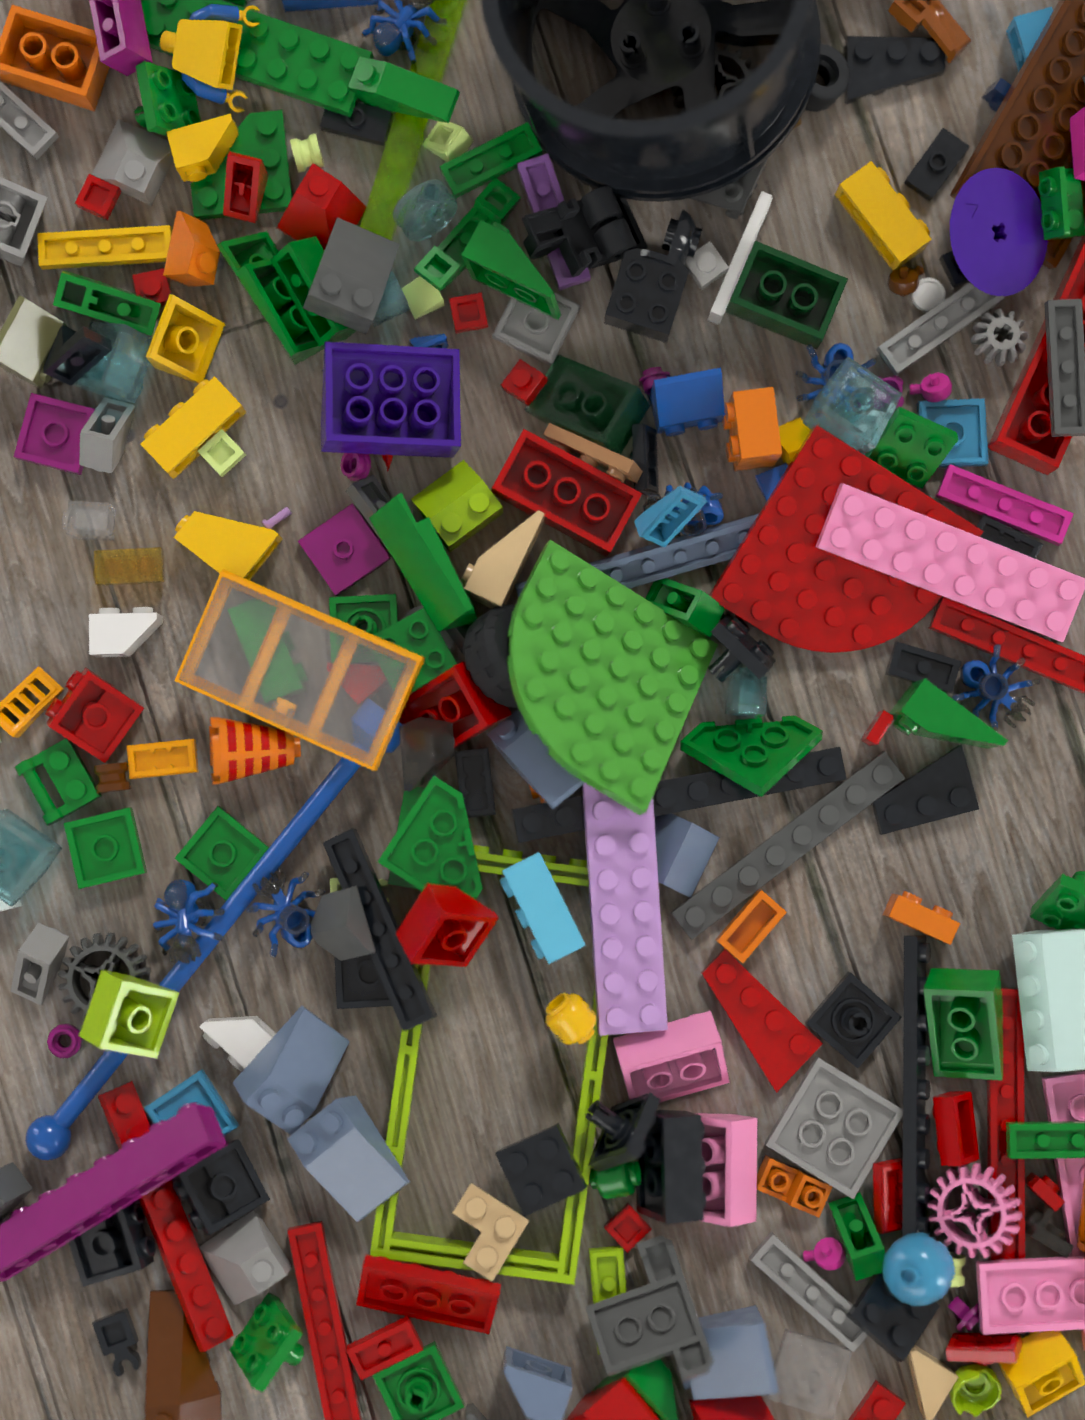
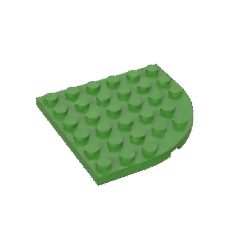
[507,539,718,815]

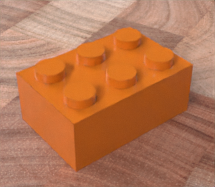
[0,4,110,111]

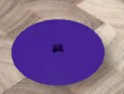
[950,168,1048,296]

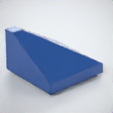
[409,334,448,348]

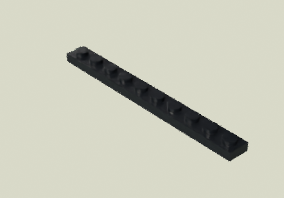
[511,747,847,843]
[902,935,931,1237]

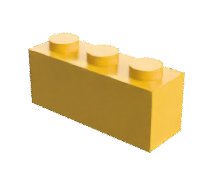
[835,161,932,270]
[141,376,246,479]

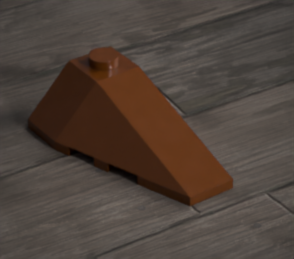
[145,1290,222,1420]

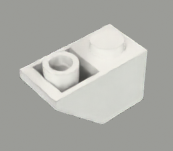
[89,607,163,657]
[200,1016,276,1071]

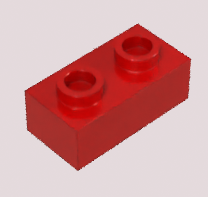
[932,1091,980,1167]

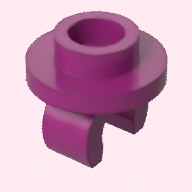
[948,1296,979,1331]

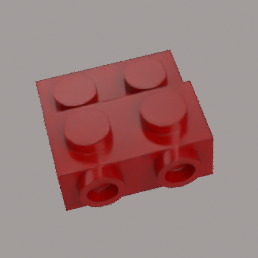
[45,667,144,763]

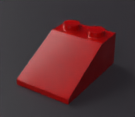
[399,661,512,766]

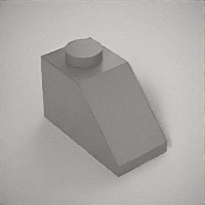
[79,397,136,474]
[11,923,69,1005]

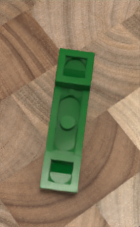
[414,177,521,291]

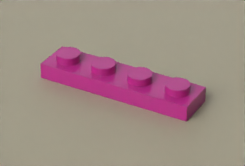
[935,464,1074,546]

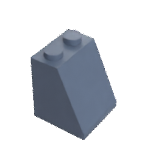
[681,1305,779,1400]

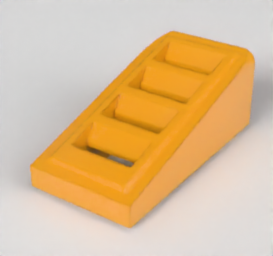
[0,666,64,738]

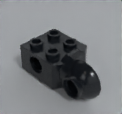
[604,209,702,343]

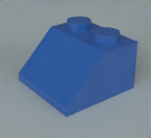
[650,368,725,436]

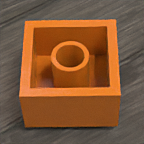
[722,387,782,471]

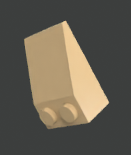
[461,510,545,609]

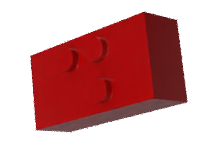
[491,429,642,557]

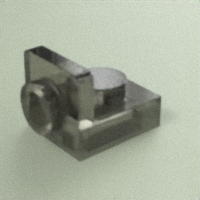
[1025,1201,1074,1258]

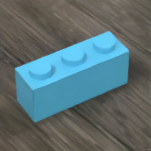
[499,852,586,964]

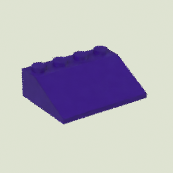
[321,341,461,458]

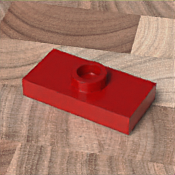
[872,1158,903,1234]
[946,1333,1023,1365]

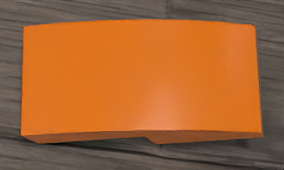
[757,1155,833,1218]

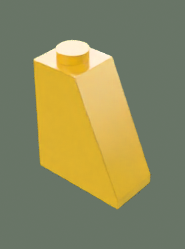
[173,511,283,581]

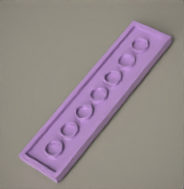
[582,783,668,1036]

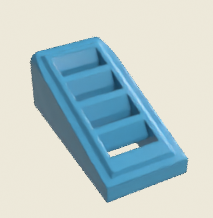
[634,486,707,547]

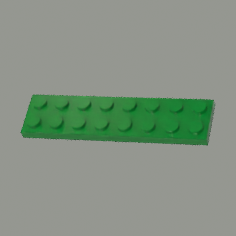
[141,0,374,117]

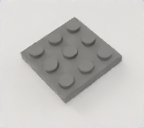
[764,1056,903,1199]

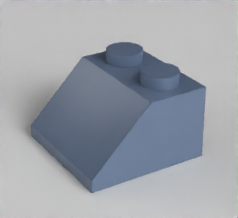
[504,1346,573,1420]

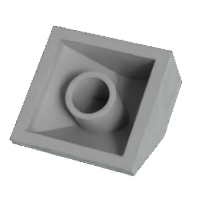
[92,119,173,206]
[199,1209,292,1306]

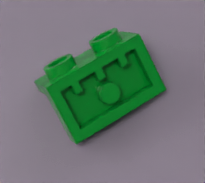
[1039,166,1085,240]

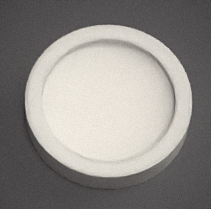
[911,278,945,312]

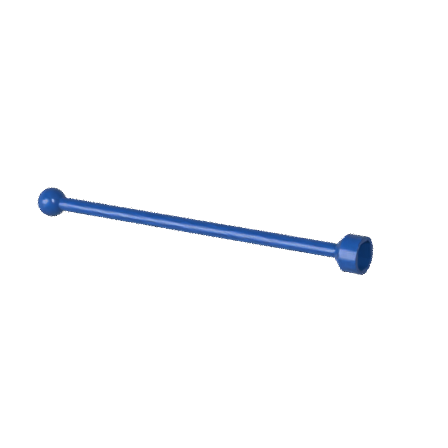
[25,698,410,1160]

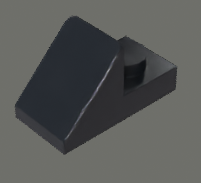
[43,325,112,386]

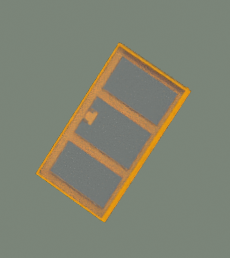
[174,569,425,771]

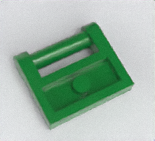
[14,738,102,826]

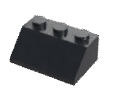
[636,1110,706,1224]

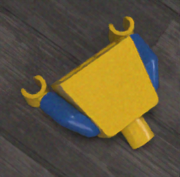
[160,4,260,113]

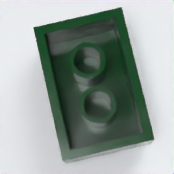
[726,240,848,350]

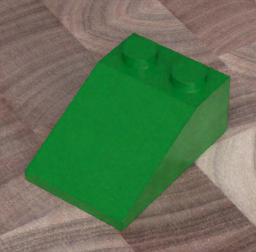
[462,220,561,320]
[890,678,1008,749]
[924,968,1003,1081]

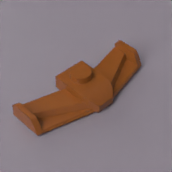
[887,0,971,64]

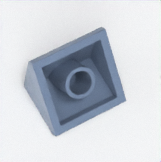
[654,813,720,898]

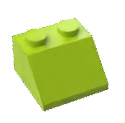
[411,460,503,553]
[79,970,179,1058]

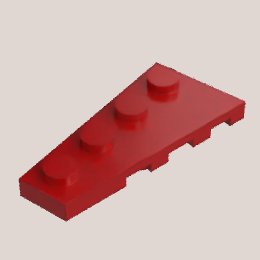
[701,949,823,1093]

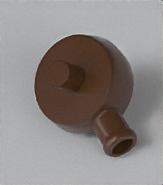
[888,265,924,296]

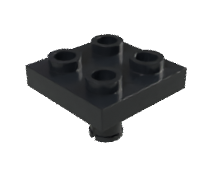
[708,614,776,682]
[805,971,902,1068]
[585,1093,660,1172]

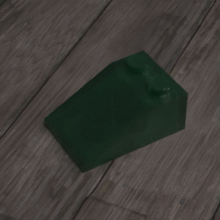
[525,354,650,455]

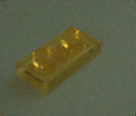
[94,547,165,586]

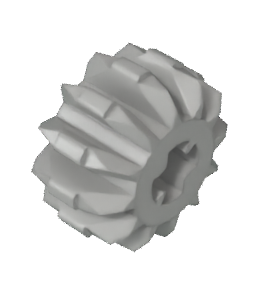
[970,308,1029,367]

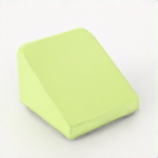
[422,121,473,162]
[401,276,445,319]

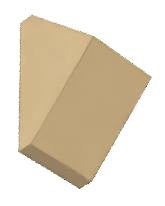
[907,1345,958,1420]

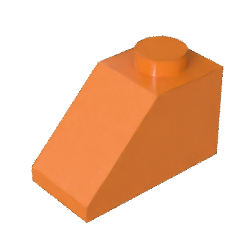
[163,211,220,287]

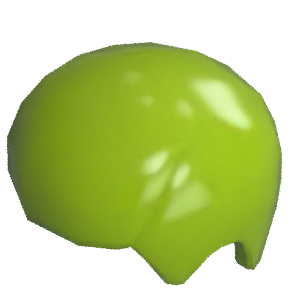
[949,1363,1002,1417]

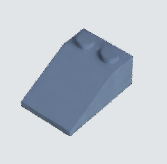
[487,709,584,809]
[232,1005,349,1135]
[287,1095,410,1222]

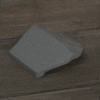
[311,886,376,961]

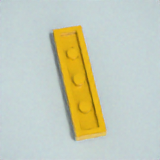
[37,225,172,270]

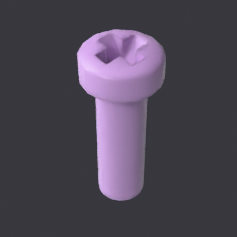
[262,507,292,530]

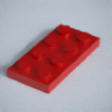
[356,1255,501,1334]

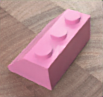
[613,1011,730,1103]
[695,1113,757,1227]

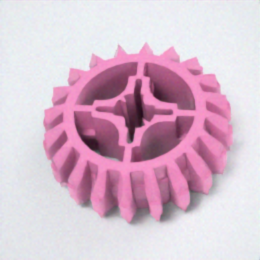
[927,1163,1023,1258]

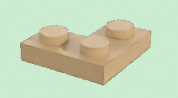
[453,1183,529,1281]

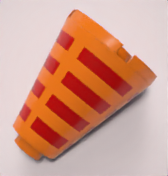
[209,717,301,785]

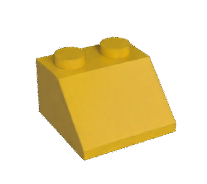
[997,1330,1085,1417]

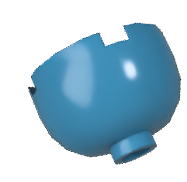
[882,1232,955,1306]

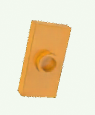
[127,739,199,779]

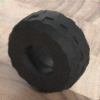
[463,604,519,708]

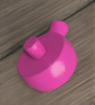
[910,373,952,402]
[803,1237,846,1271]

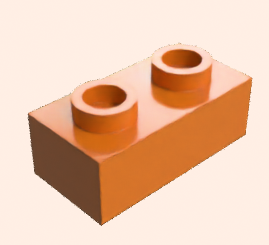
[715,889,787,963]
[883,891,960,945]

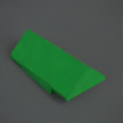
[217,231,324,365]
[369,493,477,632]

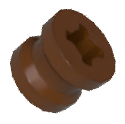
[94,762,131,793]

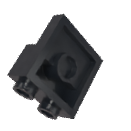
[172,1139,270,1235]
[69,1202,156,1287]

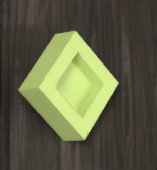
[198,429,246,477]

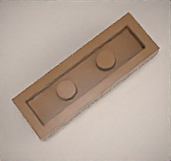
[543,423,643,483]

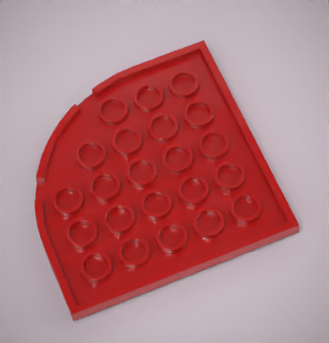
[709,425,984,653]

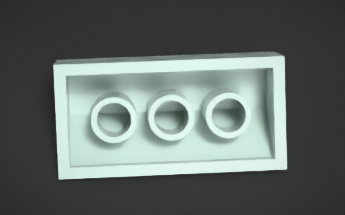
[1012,929,1085,1072]

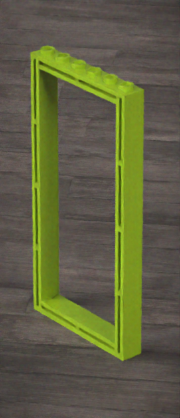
[370,845,608,1285]

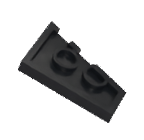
[845,36,946,105]
[872,744,979,835]

